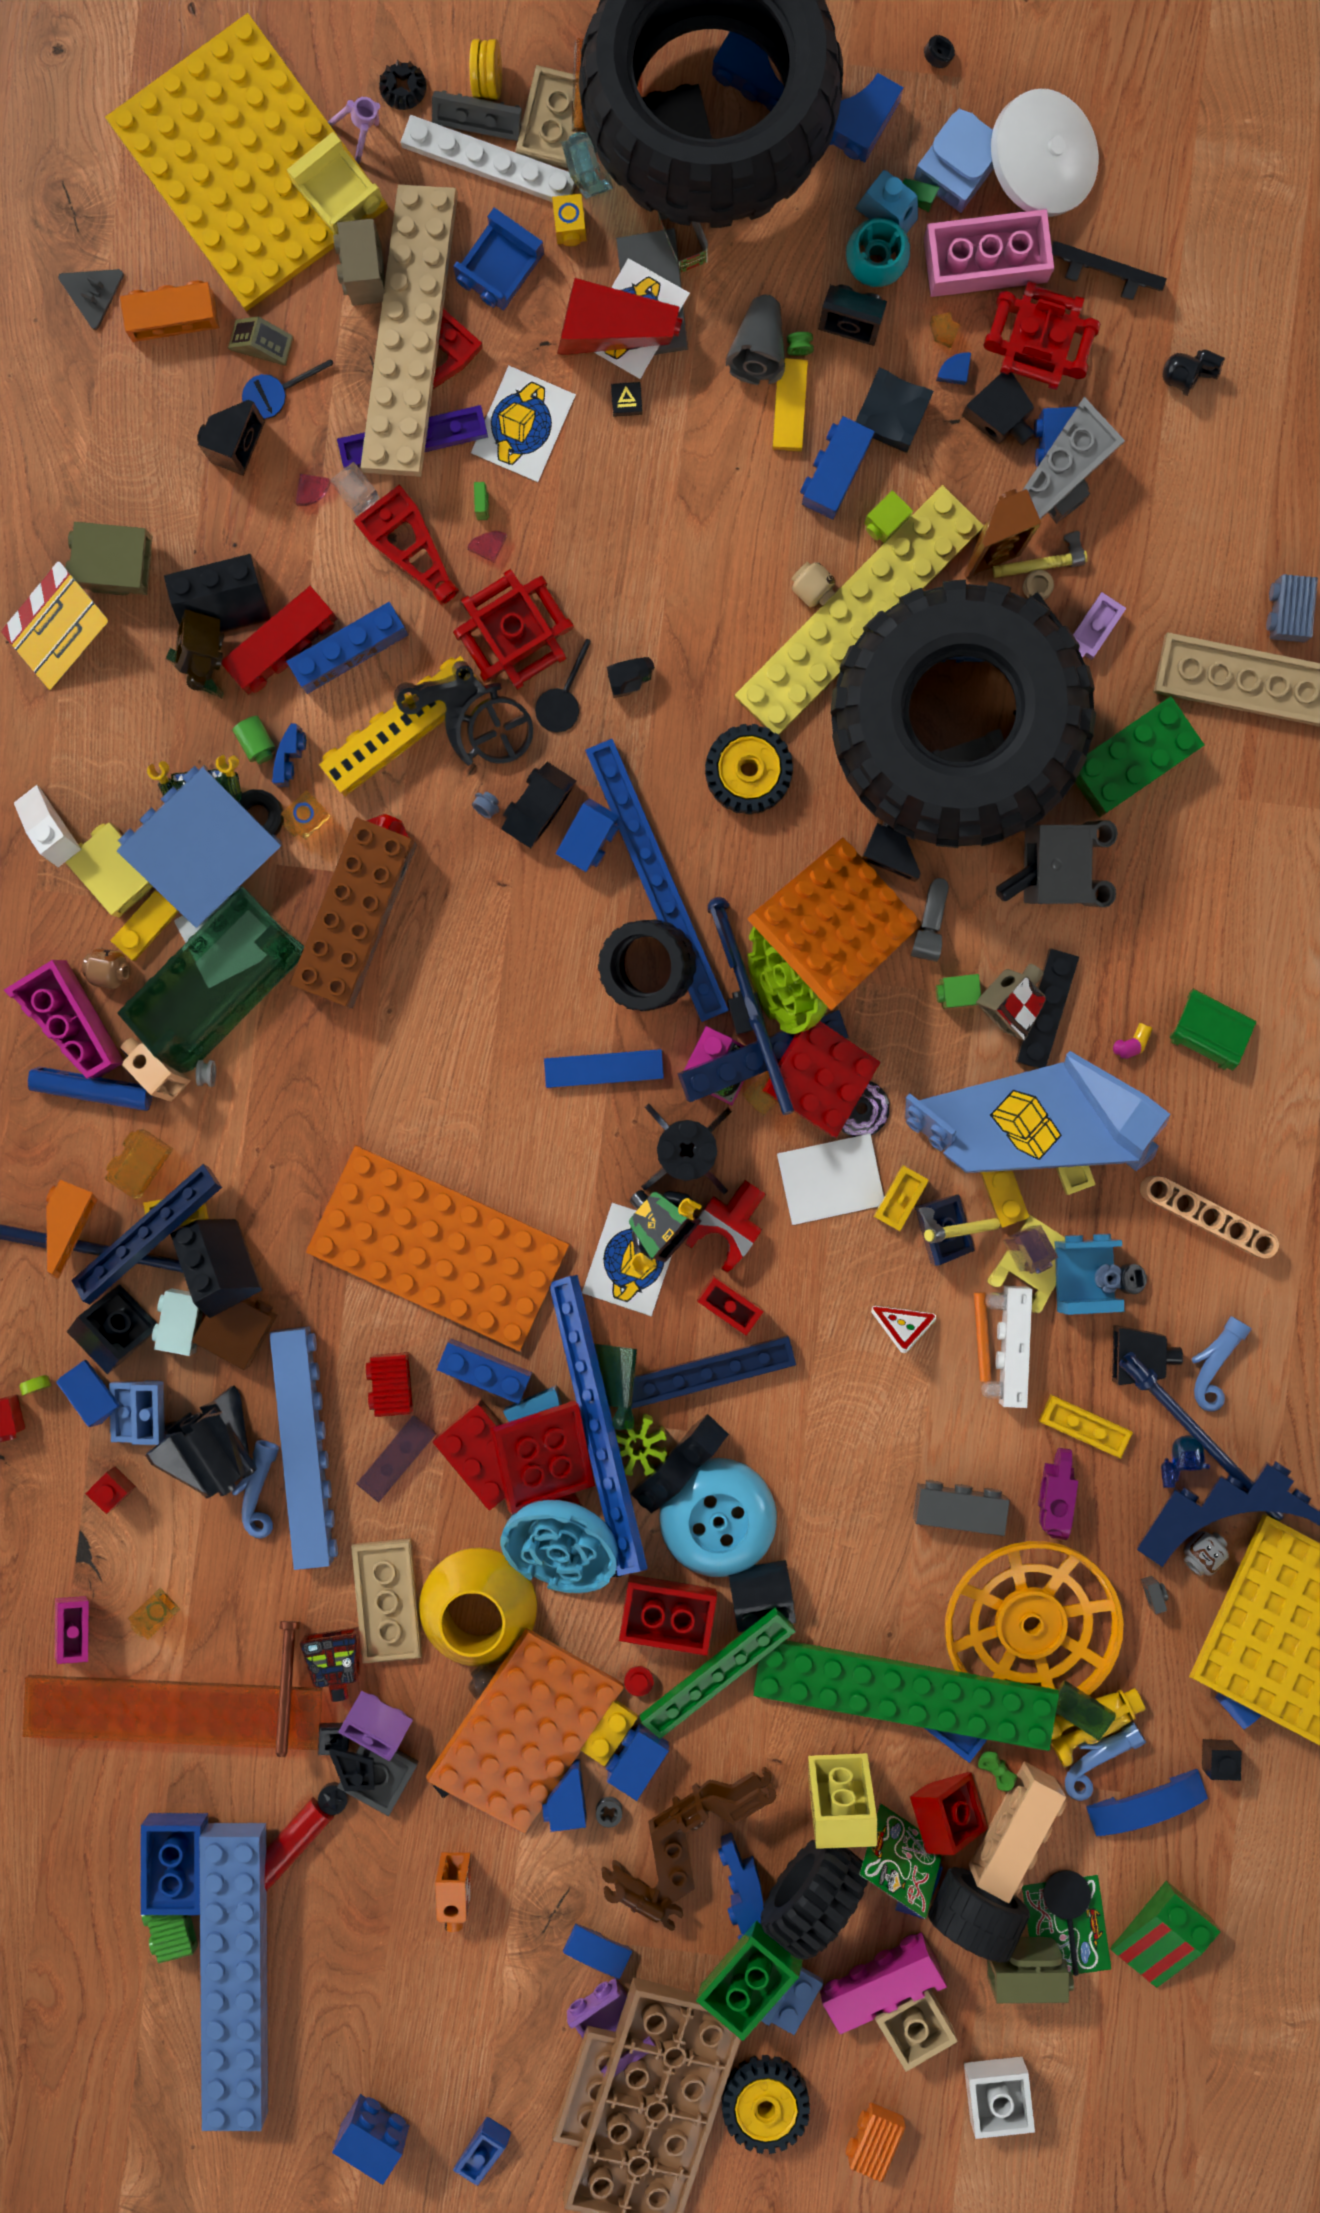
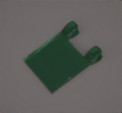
[594,1343,637,1430]

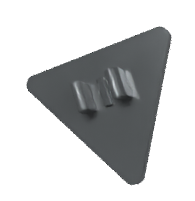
[58,269,124,330]

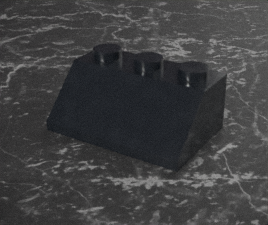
[164,554,271,633]
[170,1219,263,1318]

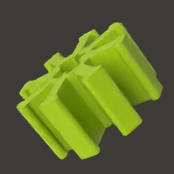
[614,1414,667,1476]

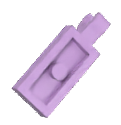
[1073,592,1126,660]

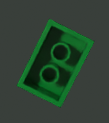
[696,1920,803,2041]

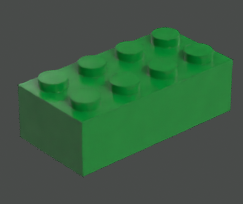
[1075,696,1205,818]

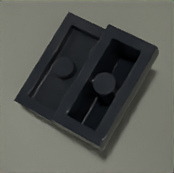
[729,1560,796,1632]

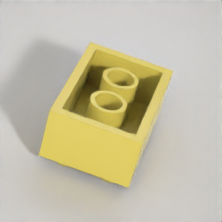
[808,1753,877,1849]

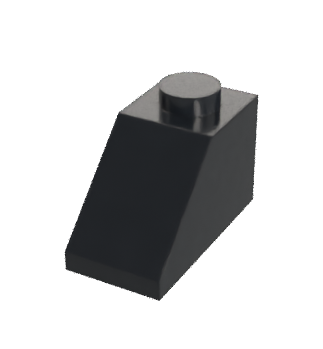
[862,822,921,882]

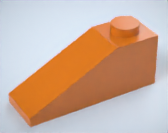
[46,1180,98,1280]

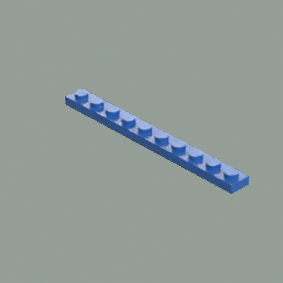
[585,739,729,1023]
[550,1275,648,1576]

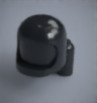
[1162,349,1225,396]

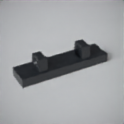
[1051,241,1167,300]

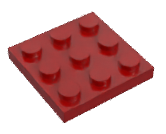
[762,1016,881,1138]
[491,1401,595,1514]

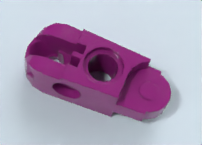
[1038,1447,1079,1541]

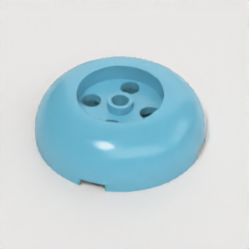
[659,1458,777,1577]
[500,1500,618,1593]

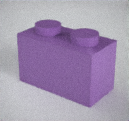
[338,1690,413,1762]

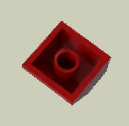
[910,1772,988,1855]

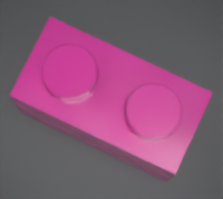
[55,1596,89,1664]

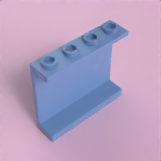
[117,765,282,928]

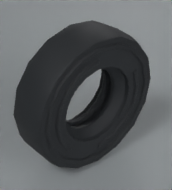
[236,789,284,836]

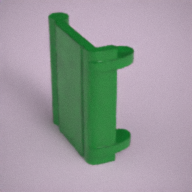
[1169,988,1256,1071]

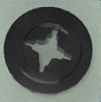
[379,60,426,110]

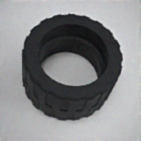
[598,919,697,1011]
[928,1867,1031,1963]

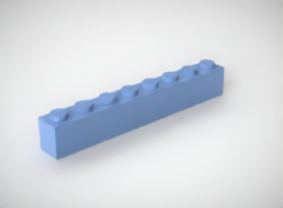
[270,1326,338,1570]

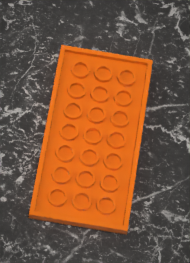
[306,1145,570,1352]

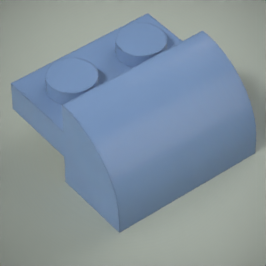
[109,1380,165,1445]
[761,1967,823,2035]

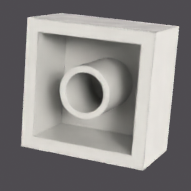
[964,2057,1035,2139]

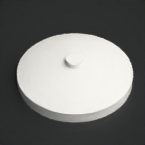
[991,89,1099,217]

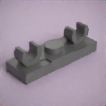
[432,90,522,141]

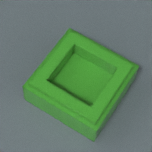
[474,482,489,520]

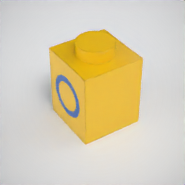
[552,193,587,246]

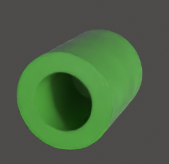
[232,716,276,764]

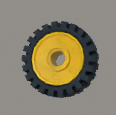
[705,724,793,814]
[722,2055,810,2154]

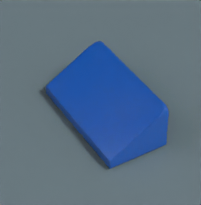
[56,1360,120,1427]

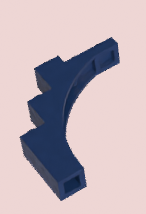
[1137,1461,1320,1567]

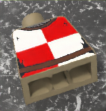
[976,964,1046,1040]

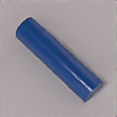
[28,1066,153,1111]

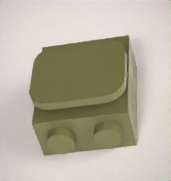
[65,522,153,595]
[987,1937,1074,2004]

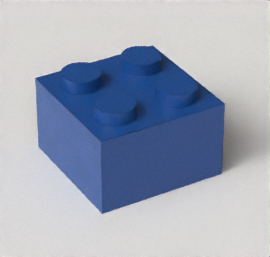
[332,2094,410,2185]

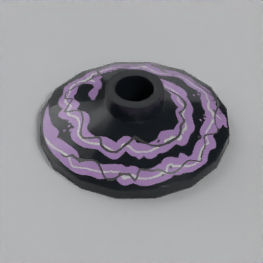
[841,1081,889,1137]

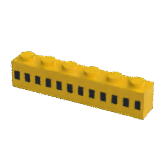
[319,656,479,797]

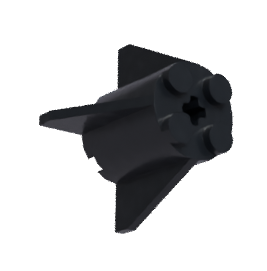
[641,1104,732,1194]
[145,1385,257,1499]

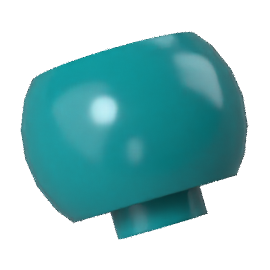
[846,218,910,287]

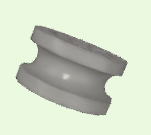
[196,1060,216,1087]

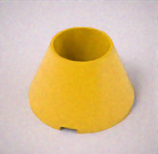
[419,1548,537,1667]

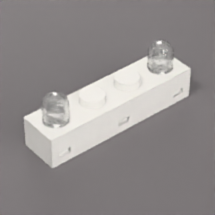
[981,1285,1032,1408]

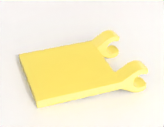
[987,1215,1065,1313]

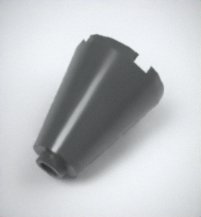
[725,294,785,385]

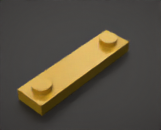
[110,890,179,961]

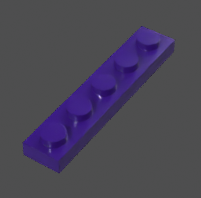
[337,405,489,471]

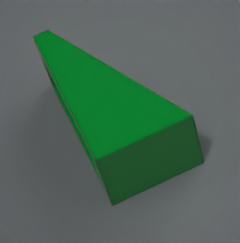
[902,178,940,212]

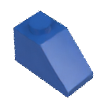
[542,1759,587,1832]

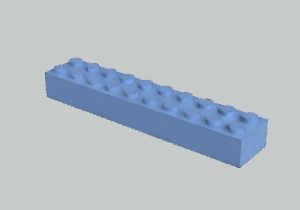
[199,1823,268,2131]

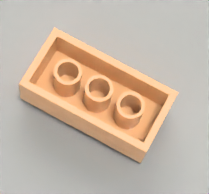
[968,1761,1066,1903]

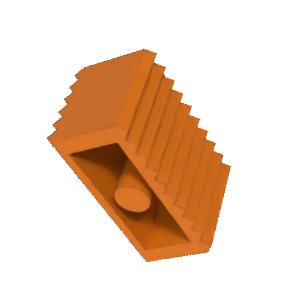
[846,2102,906,2183]

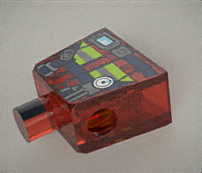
[300,1627,360,1702]

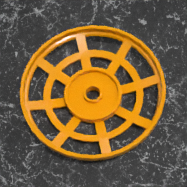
[944,1541,1124,1712]

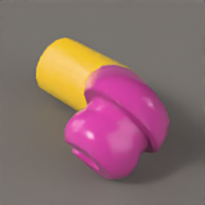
[1113,1023,1153,1059]

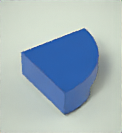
[936,352,971,385]

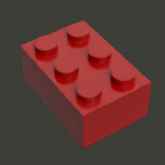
[432,1399,505,1511]
[619,1574,717,1656]

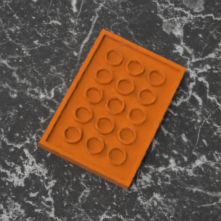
[747,837,922,1010]
[426,1628,624,1834]

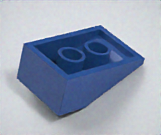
[141,1813,208,1915]

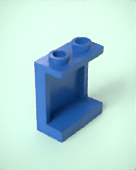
[453,207,544,311]

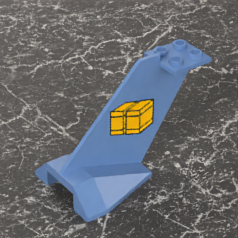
[905,1051,1171,1173]

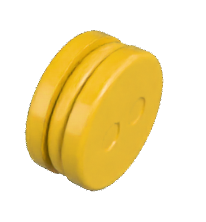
[469,39,502,100]

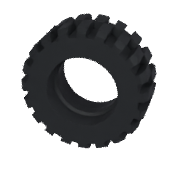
[760,1840,868,1959]

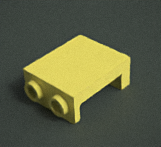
[287,132,383,234]
[65,822,154,918]

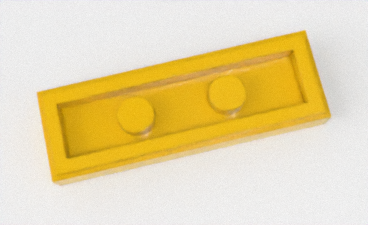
[772,358,808,452]
[1039,1394,1133,1459]

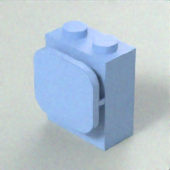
[914,108,994,213]

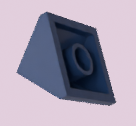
[914,1194,975,1266]

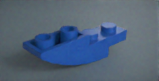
[718,1832,764,1940]

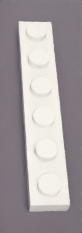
[400,115,577,202]

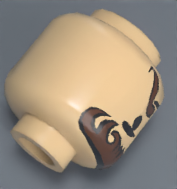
[792,562,836,607]

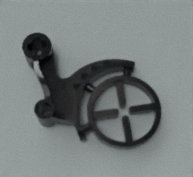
[394,661,533,766]

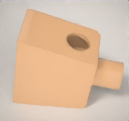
[120,1037,191,1102]

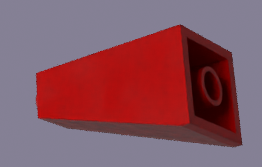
[557,278,683,355]

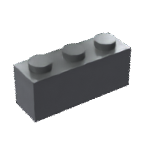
[913,1480,1010,1536]

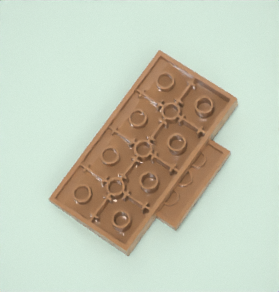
[552,1977,740,2213]

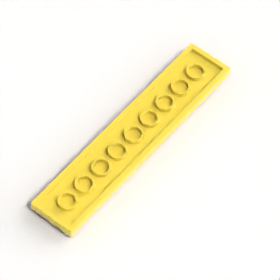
[734,485,984,735]

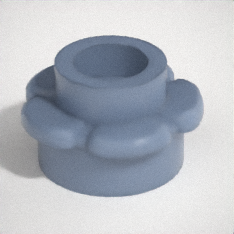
[472,792,500,819]
[1095,1264,1122,1293]

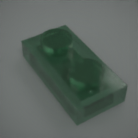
[1056,1680,1116,1740]

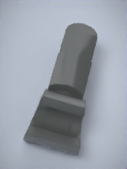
[911,878,949,962]

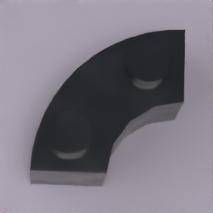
[501,761,577,849]

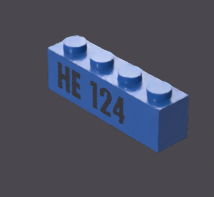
[286,601,409,694]

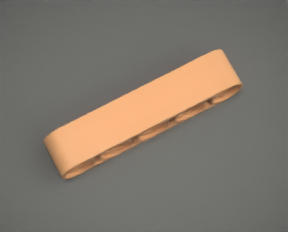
[1140,1176,1279,1259]

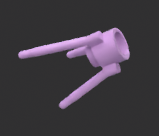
[328,97,380,164]

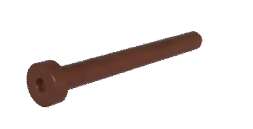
[275,1621,301,1757]

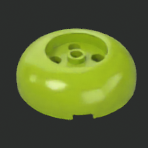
[747,926,828,1034]

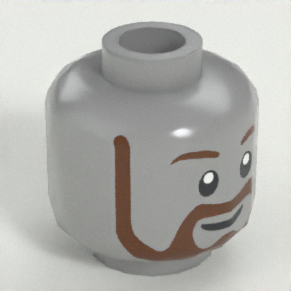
[1183,1531,1229,1576]

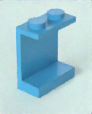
[1055,1234,1125,1315]

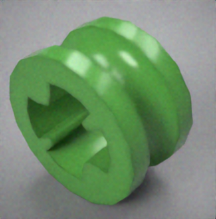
[787,332,814,356]

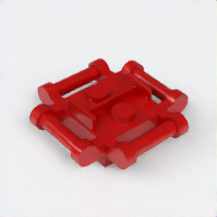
[983,281,1101,390]
[453,568,574,690]

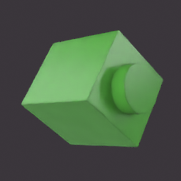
[936,974,981,1009]

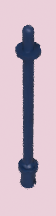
[1119,1352,1284,1522]

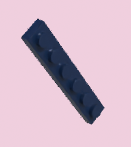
[677,1010,849,1102]
[71,1164,222,1305]
[617,1335,796,1411]

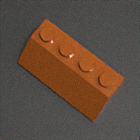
[964,489,1041,579]

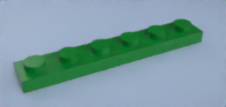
[639,1608,796,1739]

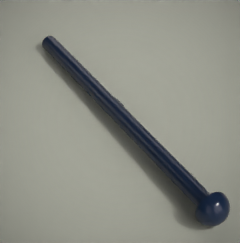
[707,897,794,1115]
[0,1224,183,1273]

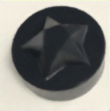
[924,35,955,68]
[1119,1264,1147,1294]
[318,1782,349,1815]

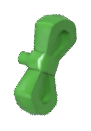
[978,1751,1017,1791]

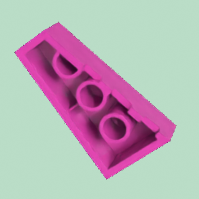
[4,960,124,1079]
[820,1932,947,2034]

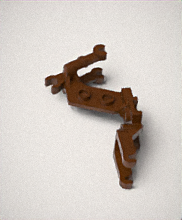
[601,1767,777,1931]

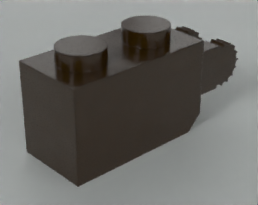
[175,609,224,691]

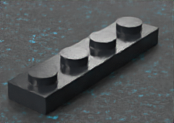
[1015,948,1079,1069]

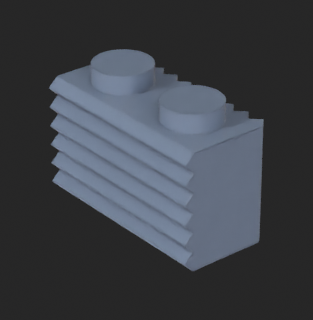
[1266,574,1318,643]

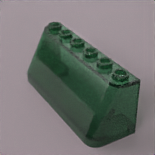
[117,886,304,1073]

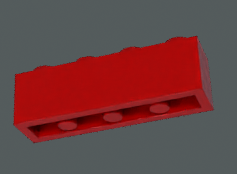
[221,585,338,695]

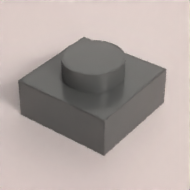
[1141,1576,1169,1614]

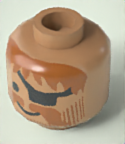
[82,948,130,989]

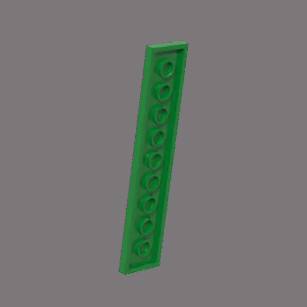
[753,1640,1059,1751]

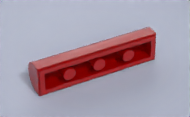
[265,1797,334,1892]

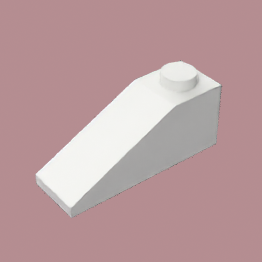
[14,785,81,867]

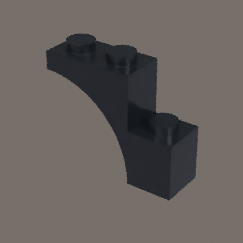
[630,1414,729,1514]

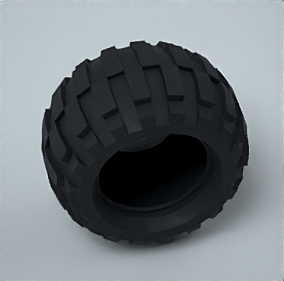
[830,579,1096,848]

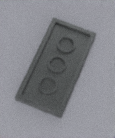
[616,228,688,355]

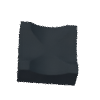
[855,367,934,453]

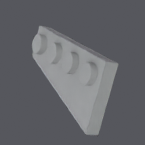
[1023,397,1125,520]

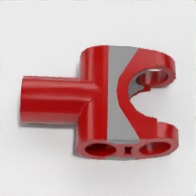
[685,1179,766,1273]

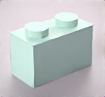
[152,1288,203,1356]

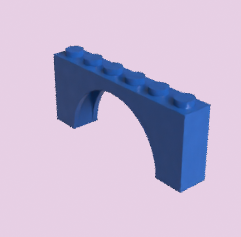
[712,32,904,163]

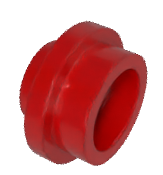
[624,1666,654,1696]

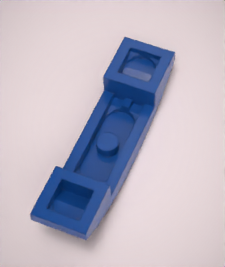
[1086,1769,1208,1836]

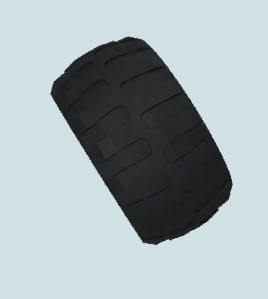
[579,0,843,228]

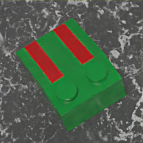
[1110,1880,1221,1988]

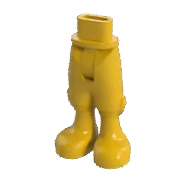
[1051,1688,1146,1768]

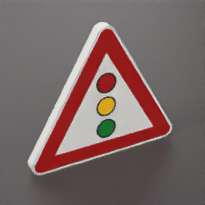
[871,1306,936,1353]

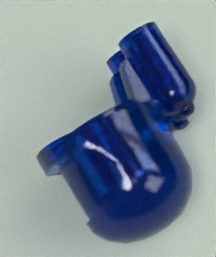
[1161,1435,1210,1488]

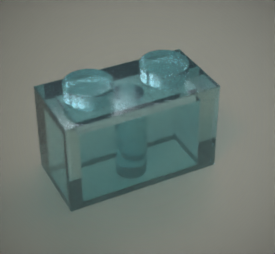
[561,132,613,199]

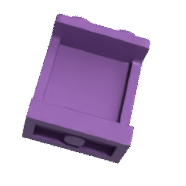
[567,1978,655,2077]

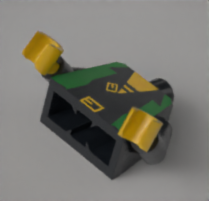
[629,1190,702,1276]

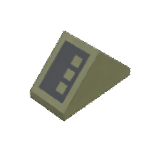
[228,316,294,366]

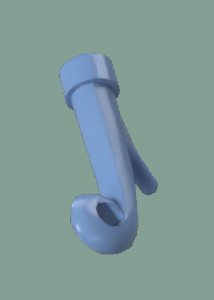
[1192,1316,1252,1412]
[232,1440,279,1539]
[1065,1722,1147,1801]

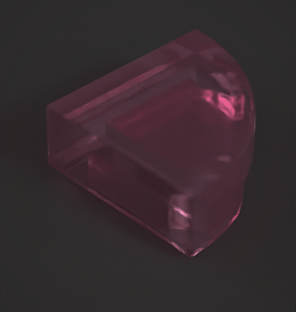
[295,474,331,506]
[467,531,507,563]

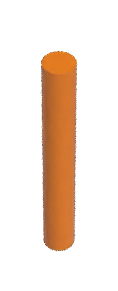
[974,1292,992,1382]

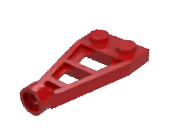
[433,309,483,389]
[353,484,459,605]

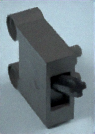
[996,820,1118,907]

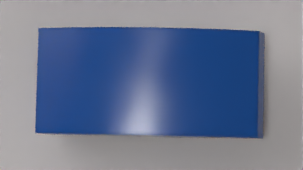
[272,723,307,787]
[563,1923,632,1979]

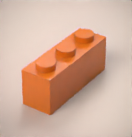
[120,280,220,342]

